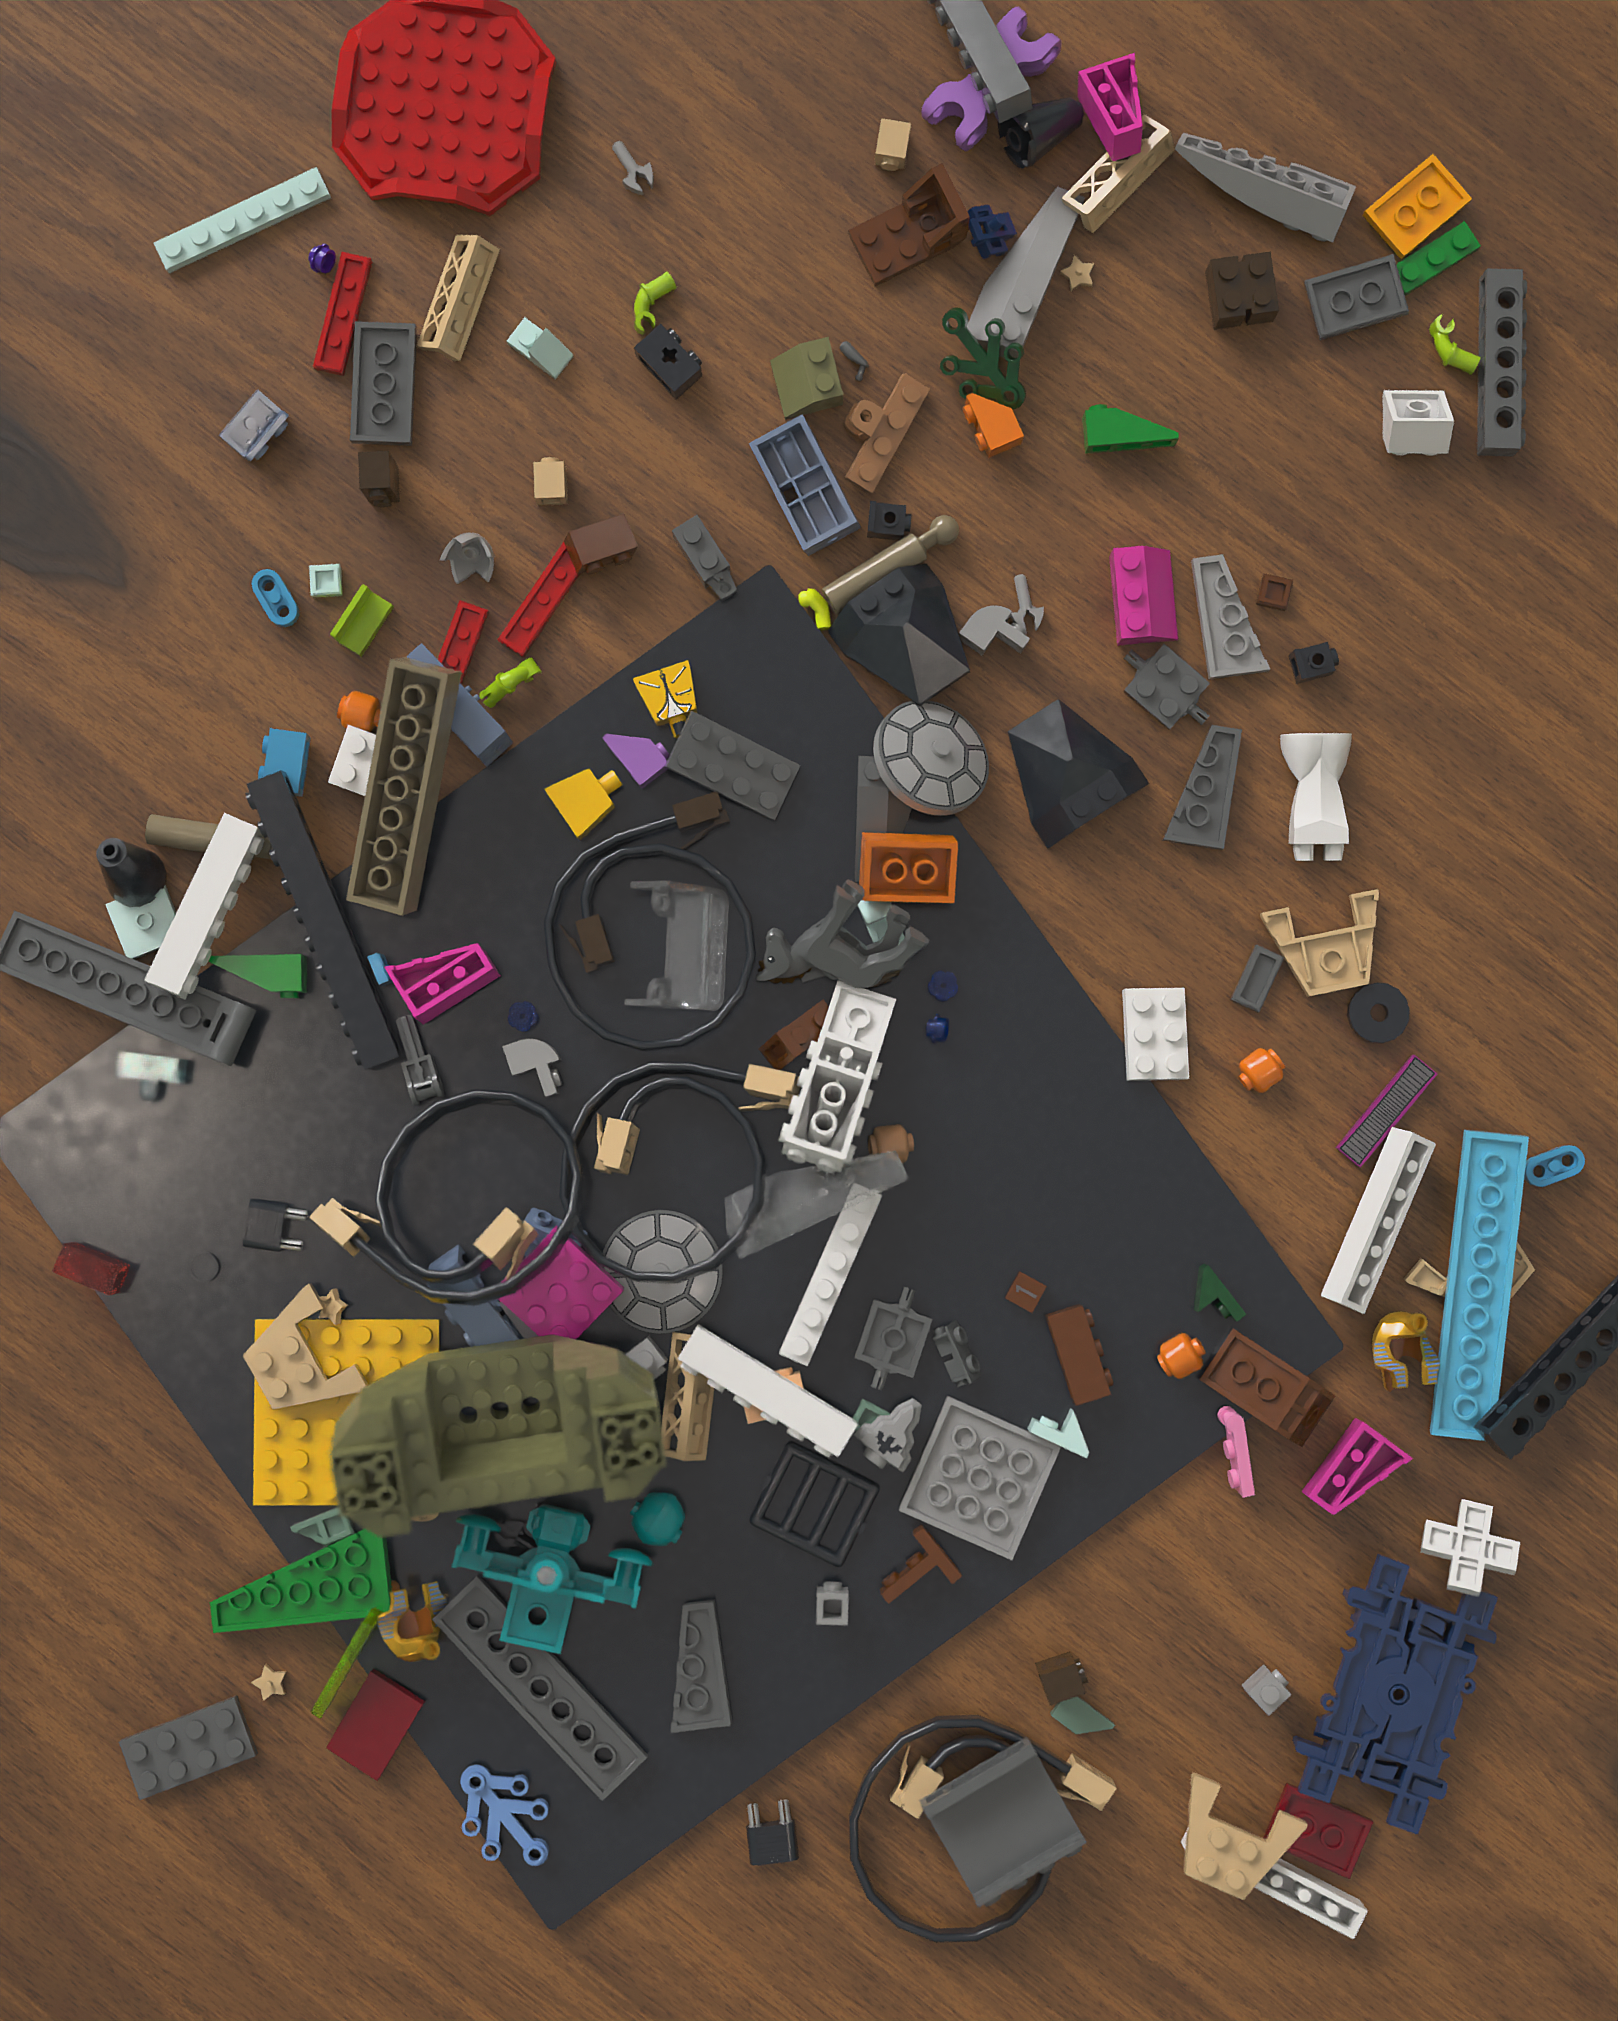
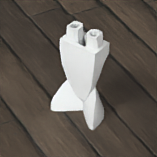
[1280,733,1352,861]

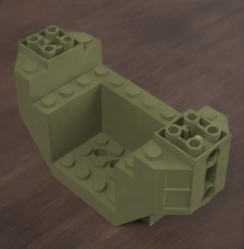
[330,1334,666,1537]

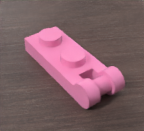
[1217,1406,1255,1498]

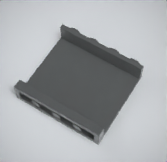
[919,1737,1087,1908]

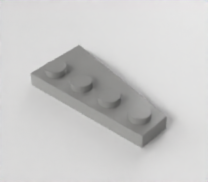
[1191,554,1270,679]

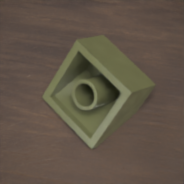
[770,337,843,419]

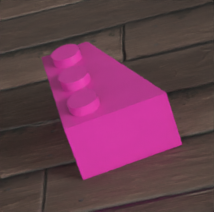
[1077,53,1143,161]
[384,943,501,1025]
[1301,1418,1413,1515]

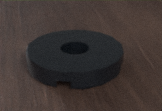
[1347,983,1410,1043]

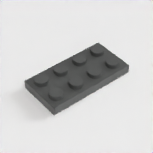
[350,321,417,446]
[664,711,801,820]
[119,1695,258,1800]

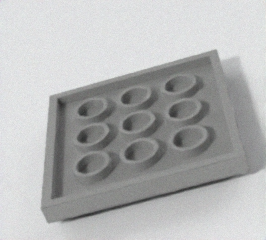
[898,1395,1061,1560]

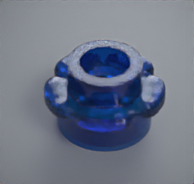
[928,971,959,1001]
[508,1001,538,1032]
[926,1014,949,1044]

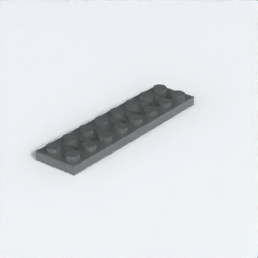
[432,1575,648,1801]

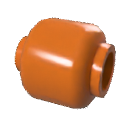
[337,691,381,732]
[1238,1048,1285,1093]
[1157,1333,1206,1379]

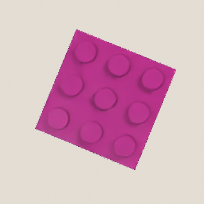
[499,1225,624,1340]

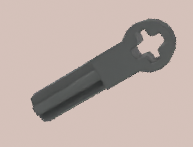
[396,1015,445,1106]

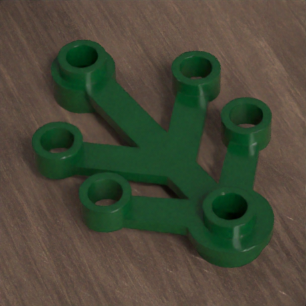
[940,307,1026,410]

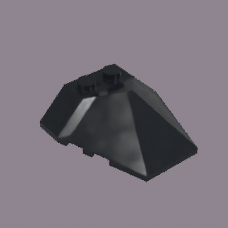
[828,563,970,706]
[1007,699,1149,849]

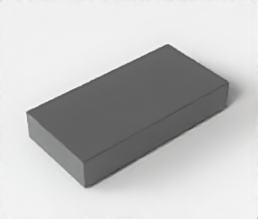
[1230,945,1284,1013]

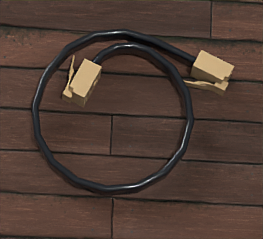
[559,1062,801,1284]
[309,1089,585,1306]
[849,1715,1117,1943]

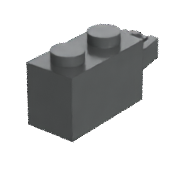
[672,515,737,601]

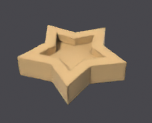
[1060,255,1094,291]
[319,1288,348,1325]
[251,1664,287,1701]

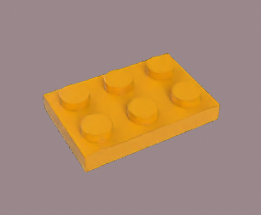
[1363,154,1472,260]

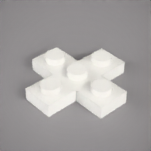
[1420,1499,1520,1596]

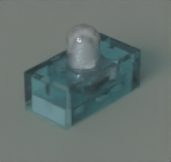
[116,1052,187,1101]

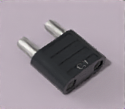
[243,1198,308,1252]
[746,1799,799,1866]

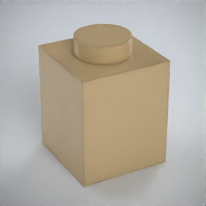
[875,118,911,171]
[533,457,568,505]

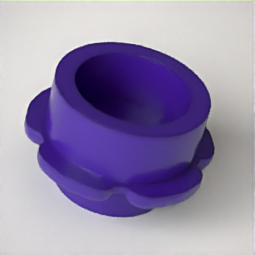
[308,244,336,273]

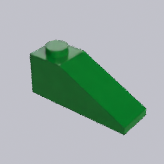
[1082,404,1179,454]
[209,954,307,999]

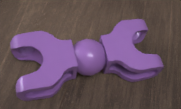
[922,7,1062,151]

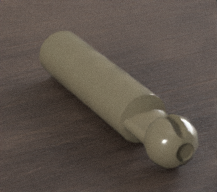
[821,515,959,615]
[145,814,273,860]

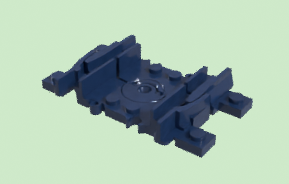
[1292,1554,1498,1835]

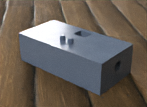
[749,414,861,556]
[406,643,513,767]

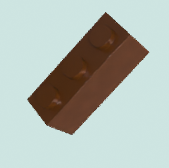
[1045,1304,1114,1406]

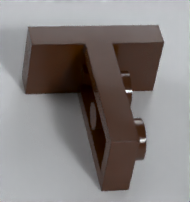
[758,999,829,1070]
[880,1523,962,1604]

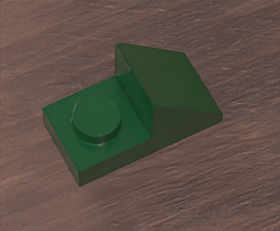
[1194,1264,1246,1322]

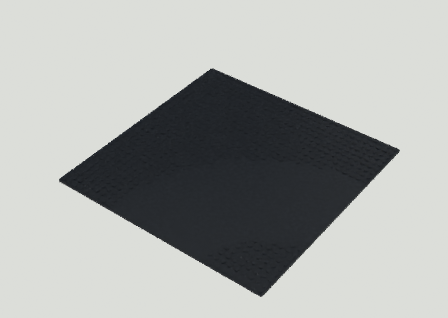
[0,565,1343,1930]

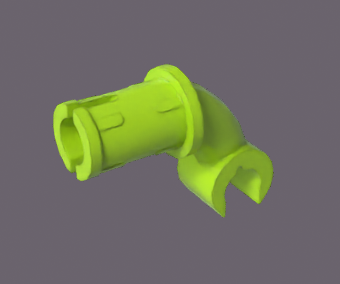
[634,272,676,335]
[1429,314,1480,375]
[479,658,542,708]

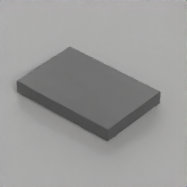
[1304,254,1409,340]

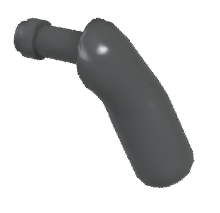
[840,341,869,382]

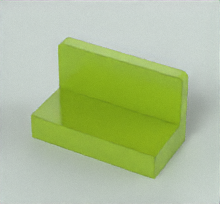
[330,584,394,657]

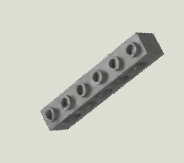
[1477,268,1527,456]

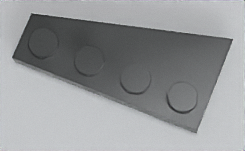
[1162,725,1242,850]
[671,1599,733,1733]

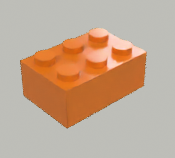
[859,833,958,903]

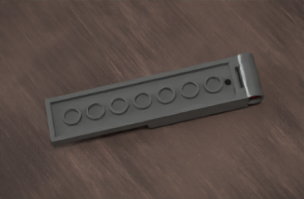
[0,910,256,1067]

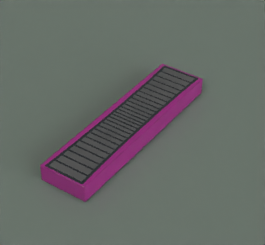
[1335,1055,1437,1168]

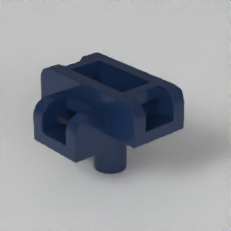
[967,204,1017,259]

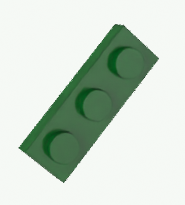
[1396,221,1481,296]

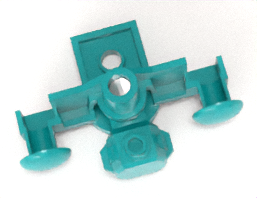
[452,1504,653,1654]

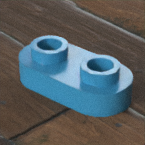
[252,569,299,627]
[1524,1145,1585,1187]

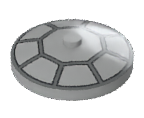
[873,701,989,816]
[600,1210,723,1333]

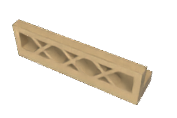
[1062,114,1175,233]
[416,235,500,361]
[661,1332,714,1461]

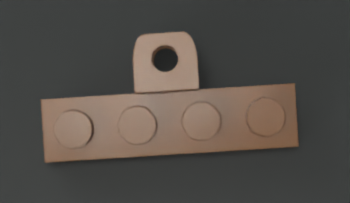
[843,373,930,494]

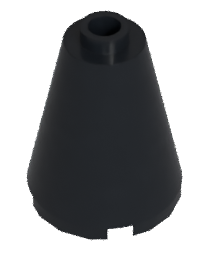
[998,97,1084,169]
[96,838,167,907]

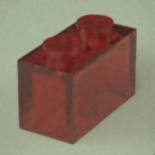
[52,1242,131,1296]

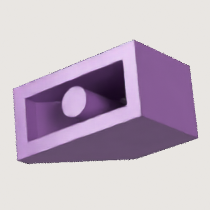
[602,734,670,789]

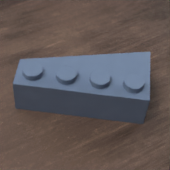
[427,1244,524,1347]

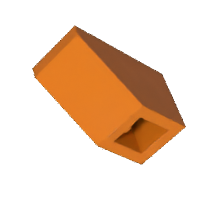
[963,393,1024,458]

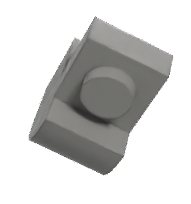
[959,605,1030,656]
[502,1039,562,1097]

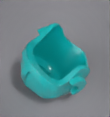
[629,1492,685,1546]

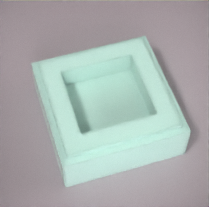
[309,564,343,598]

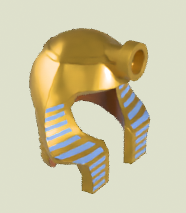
[1372,1312,1440,1392]
[378,1580,448,1662]

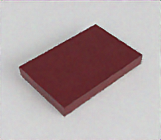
[326,1668,425,1781]
[1263,1782,1373,1879]

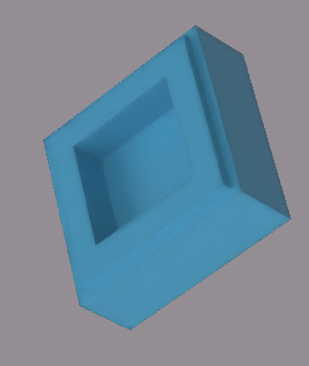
[367,953,393,986]

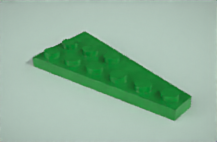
[210,1529,392,1633]

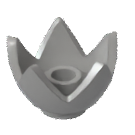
[440,533,495,584]

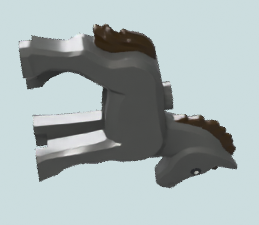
[755,880,929,988]

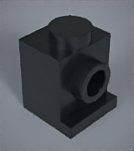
[867,501,912,540]
[1288,642,1339,684]

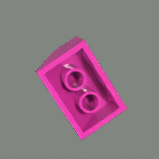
[1109,546,1178,645]

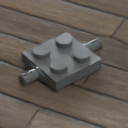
[1124,644,1210,730]
[854,1287,933,1390]

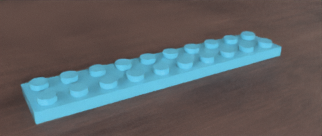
[1430,1130,1529,1441]

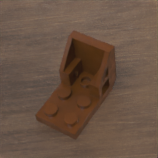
[848,163,970,286]
[1200,1329,1335,1447]

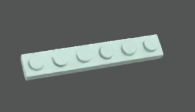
[154,167,331,273]

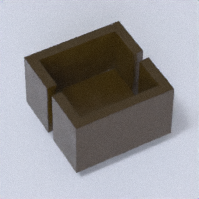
[1205,251,1279,330]

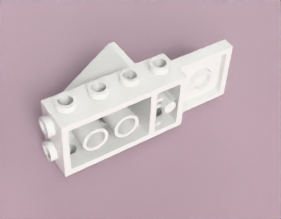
[779,981,896,1172]

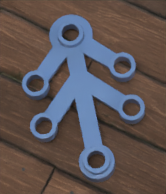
[461,1764,549,1866]

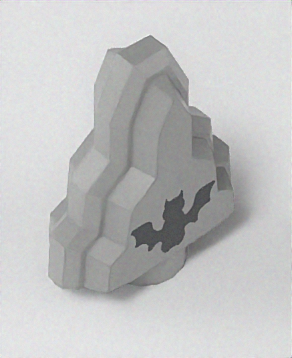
[854,1398,922,1472]

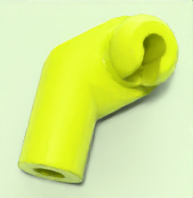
[798,588,831,630]

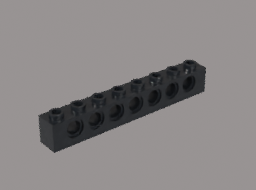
[1474,1275,1618,1460]

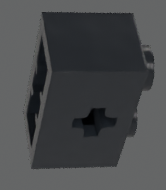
[634,324,702,400]

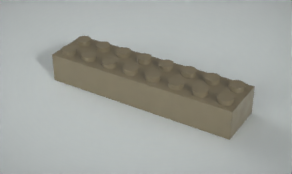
[346,657,462,916]

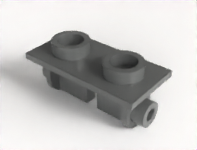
[933,1319,981,1387]

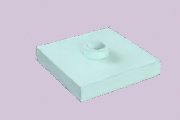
[105,886,176,959]

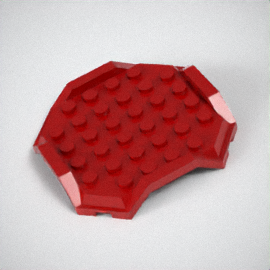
[332,0,557,216]

